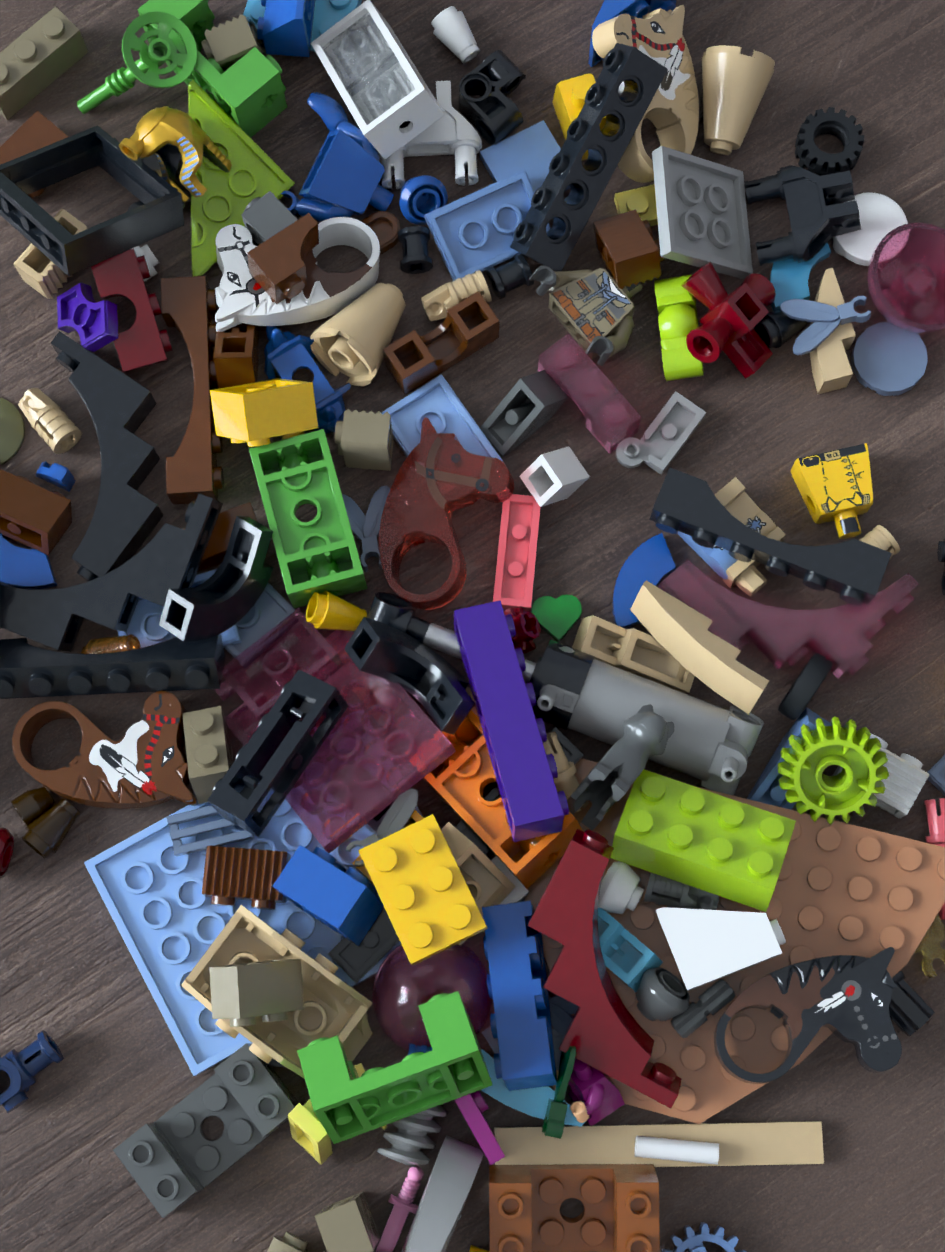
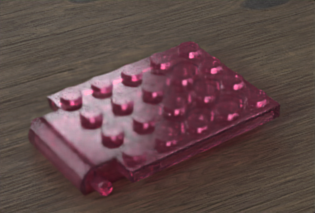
[214,608,456,853]

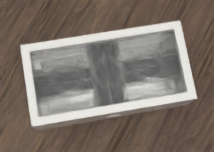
[311,0,445,159]

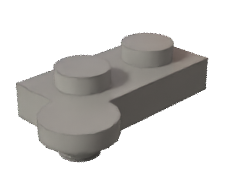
[616,391,706,475]

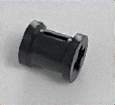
[398,226,433,274]
[486,254,534,299]

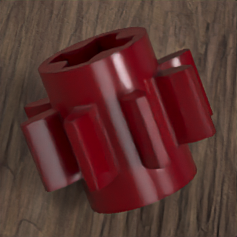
[504,606,540,654]

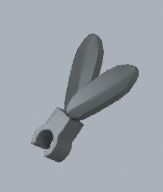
[346,789,418,867]

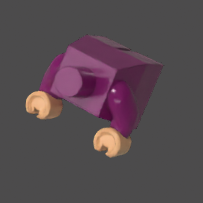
[552,1059,625,1127]

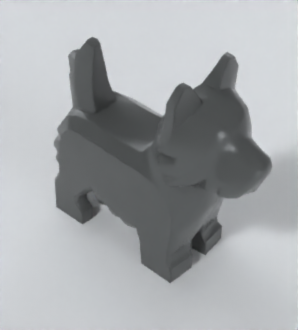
[567,704,674,830]

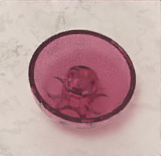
[867,223,945,333]
[372,944,491,1051]

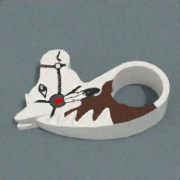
[215,217,380,332]

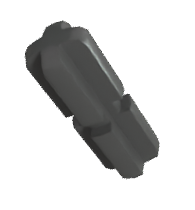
[671,979,735,1038]

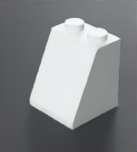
[655,907,786,991]

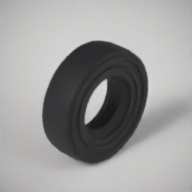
[778,653,833,721]

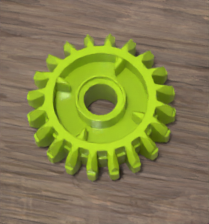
[777,716,889,825]

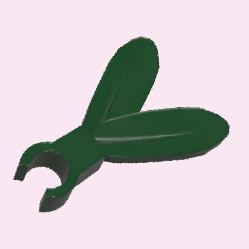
[542,1046,576,1139]

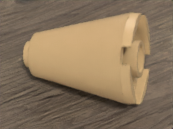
[702,45,775,155]
[310,283,406,387]

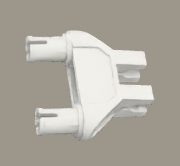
[378,81,482,189]

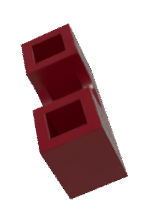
[91,248,173,372]

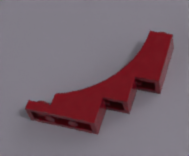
[528,829,682,1108]

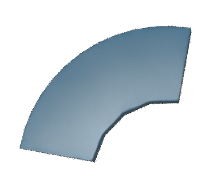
[769,243,831,311]

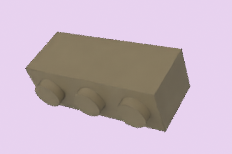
[0,6,88,120]
[315,1191,381,1252]

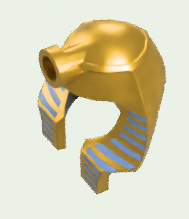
[119,106,232,202]

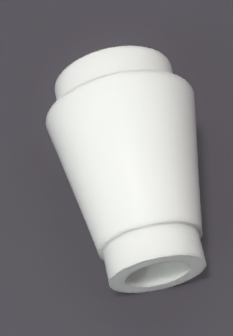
[431,6,480,64]

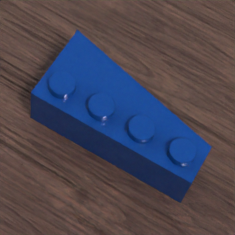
[482,900,558,1091]

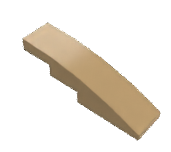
[630,580,769,715]

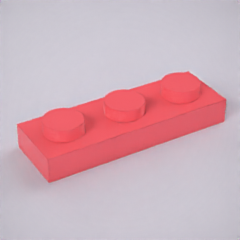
[493,493,541,611]

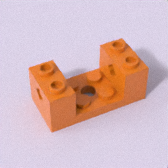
[409,710,584,889]

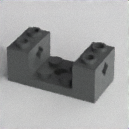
[113,1043,299,1218]

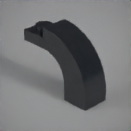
[159,516,274,641]
[344,617,475,735]

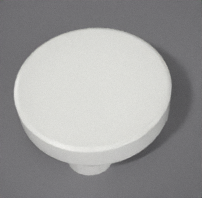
[833,192,908,268]

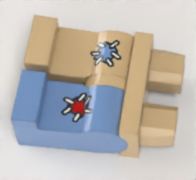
[678,477,786,597]

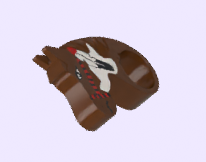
[12,691,198,809]

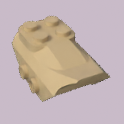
[181,905,373,1079]

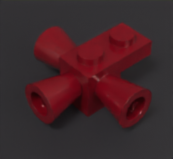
[681,261,776,379]

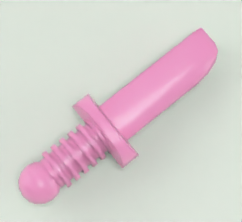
[376,1166,424,1252]

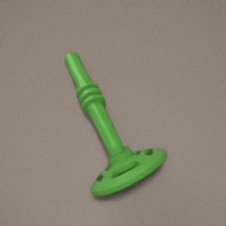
[77,12,197,114]

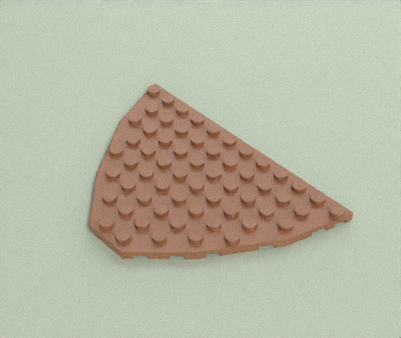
[524,759,945,1124]

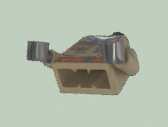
[529,266,642,366]

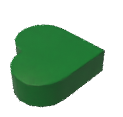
[531,594,582,642]

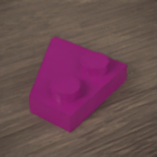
[454,1091,505,1165]

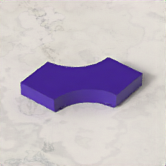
[57,282,118,352]

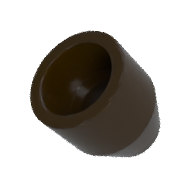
[11,787,55,826]

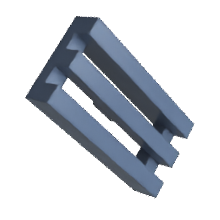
[166,805,254,857]

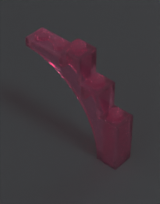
[658,559,919,678]

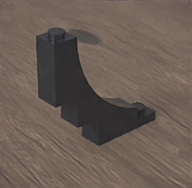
[51,331,163,581]
[0,494,223,652]

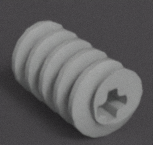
[377,1105,448,1167]

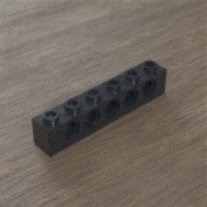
[510,43,668,271]

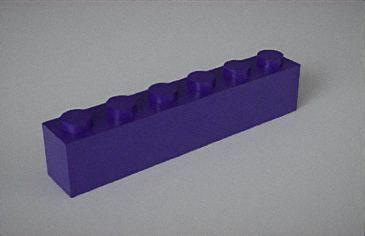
[454,601,569,842]

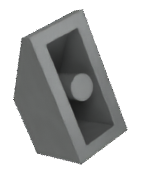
[480,370,569,456]

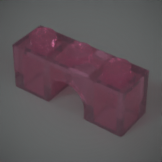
[538,333,641,454]

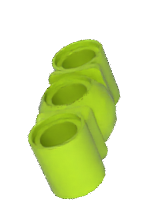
[654,274,704,381]

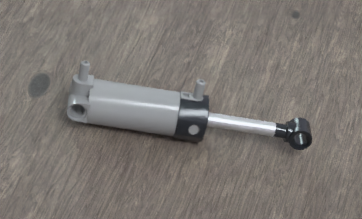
[367,592,764,795]

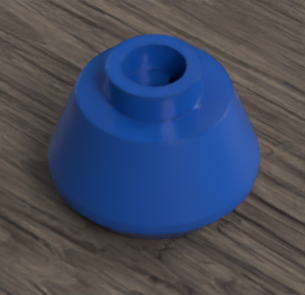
[399,175,448,225]

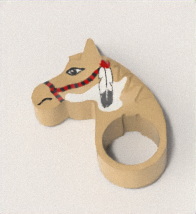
[592,5,699,183]

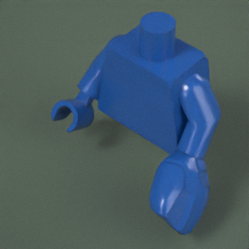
[281,92,394,222]

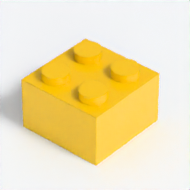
[210,378,318,447]

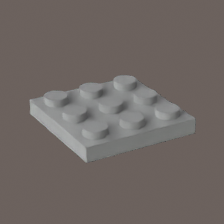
[652,146,753,279]

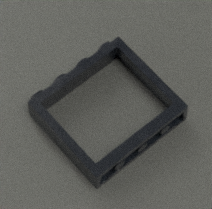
[0,125,185,276]

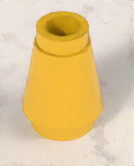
[306,591,367,631]

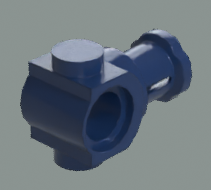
[0,1030,64,1113]

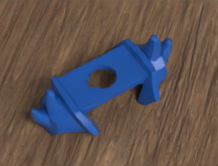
[264,326,351,434]

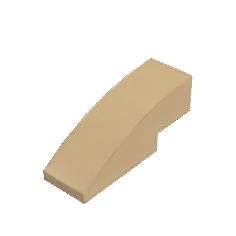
[810,268,856,394]
[572,615,695,693]

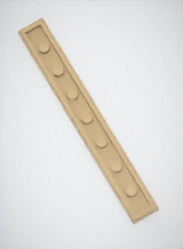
[495,1121,824,1167]

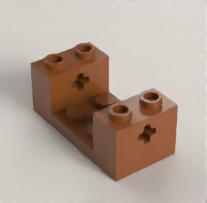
[489,1164,660,1252]

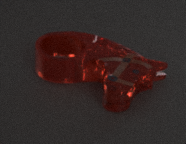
[379,417,514,610]

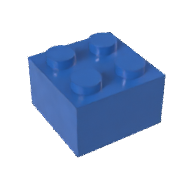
[272,845,384,946]

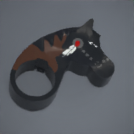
[714,947,902,1084]

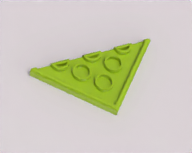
[188,80,295,277]

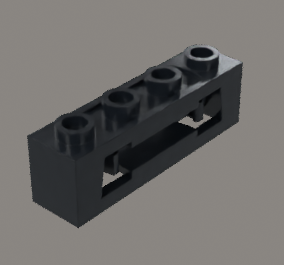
[207,669,349,837]

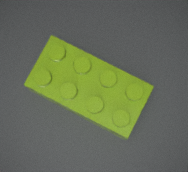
[610,769,796,912]

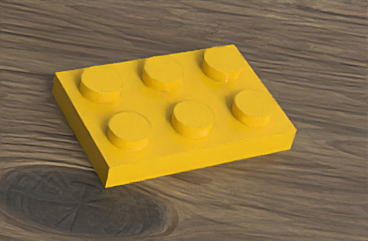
[358,814,488,966]

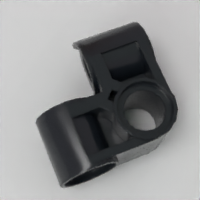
[458,50,526,145]

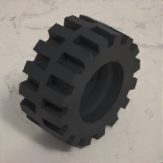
[795,107,864,176]

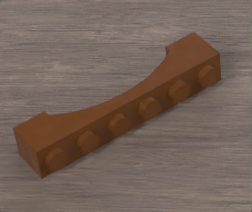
[161,276,224,505]

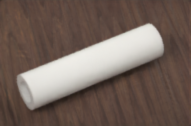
[635,1136,719,1165]

